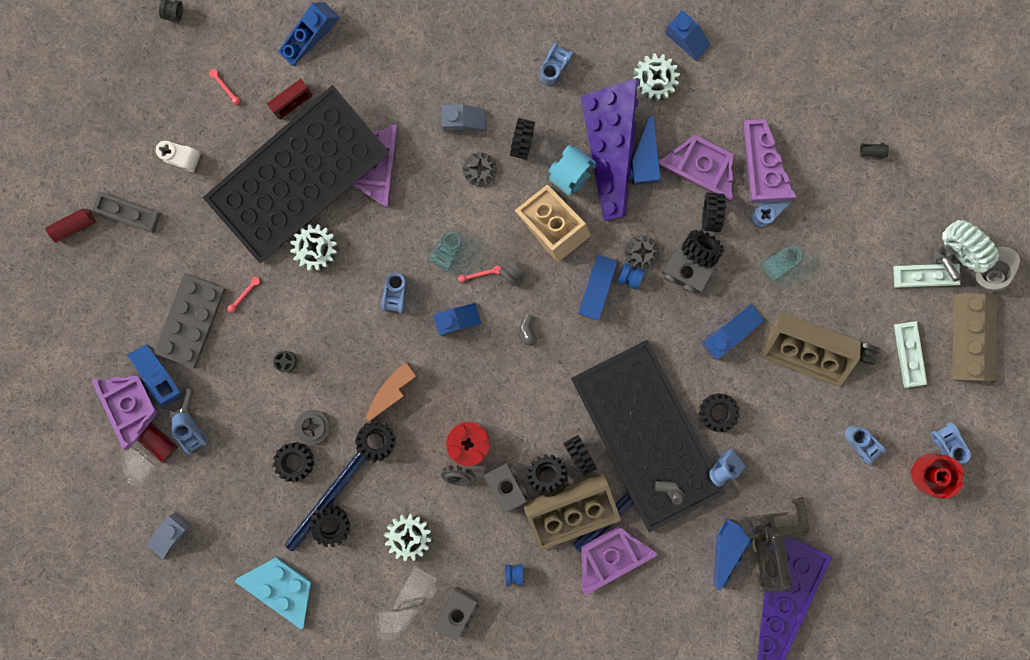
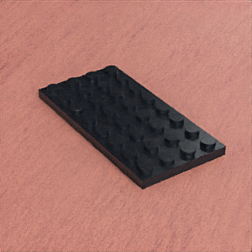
[202,85,390,263]
[571,340,726,533]

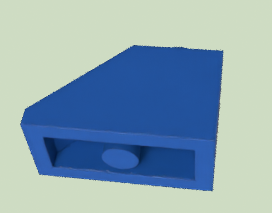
[665,10,710,61]
[433,303,481,336]

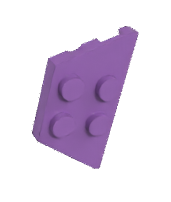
[352,124,398,207]
[659,135,733,202]
[92,376,158,451]
[581,526,657,596]

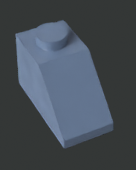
[441,104,486,132]
[147,513,192,559]

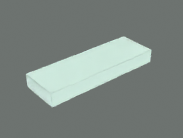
[893,264,961,288]
[894,321,927,388]

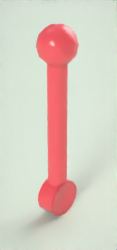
[209,69,240,105]
[458,266,501,283]
[228,277,260,313]

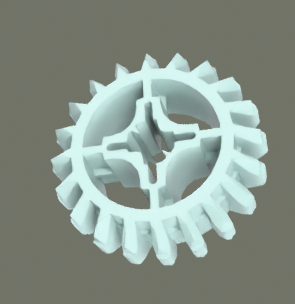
[942,220,999,273]

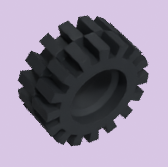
[510,118,535,160]
[702,192,726,232]
[681,230,724,268]
[699,393,740,433]
[355,421,396,462]
[563,435,597,477]
[273,442,314,482]
[527,454,568,497]
[310,504,351,547]

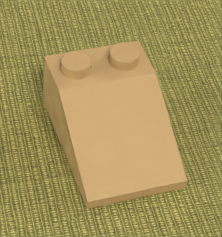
[515,184,591,262]

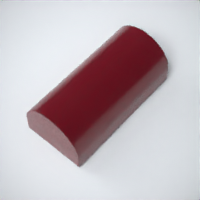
[266,78,313,120]
[45,208,96,243]
[137,422,178,463]

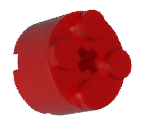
[446,421,490,466]
[910,453,964,499]

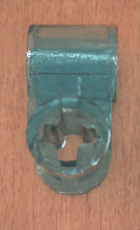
[427,231,462,273]
[759,245,803,282]

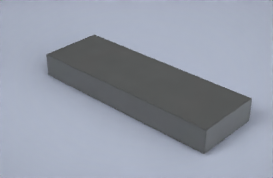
[92,191,161,233]

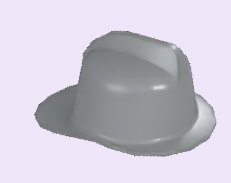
[975,246,1020,294]

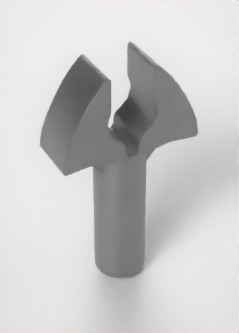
[931,244,961,282]
[170,387,195,427]

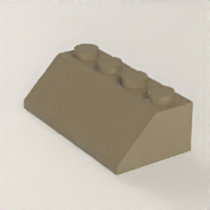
[953,293,997,381]
[761,312,861,387]
[523,473,621,551]

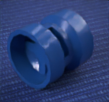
[617,263,645,290]

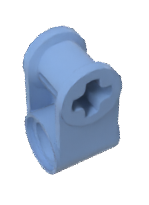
[540,42,574,86]
[751,201,792,227]
[381,272,407,314]
[172,413,209,455]
[931,422,971,464]
[845,426,887,466]
[710,449,746,487]

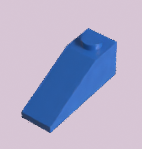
[628,116,660,185]
[701,304,764,359]

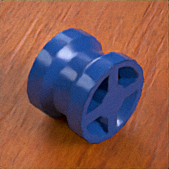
[505,564,523,586]

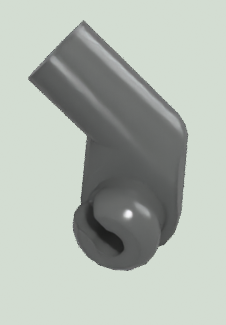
[518,314,537,346]
[655,481,684,505]

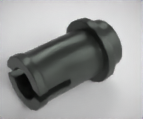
[860,142,889,159]

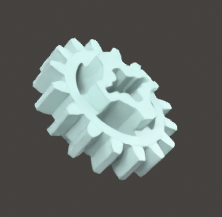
[633,53,680,102]
[290,224,338,271]
[384,513,432,561]

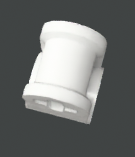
[155,141,201,173]

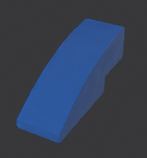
[578,254,617,321]

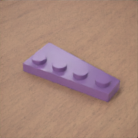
[743,119,796,203]

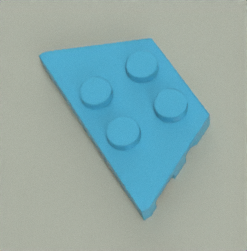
[234,557,312,630]

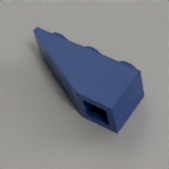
[278,2,339,66]
[127,344,180,409]
[713,518,754,590]

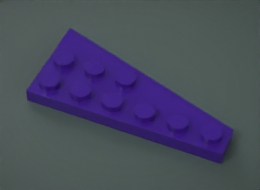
[581,78,641,221]
[757,528,832,660]

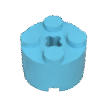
[548,145,596,197]

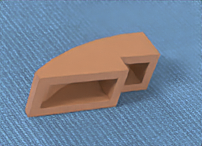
[366,362,418,422]

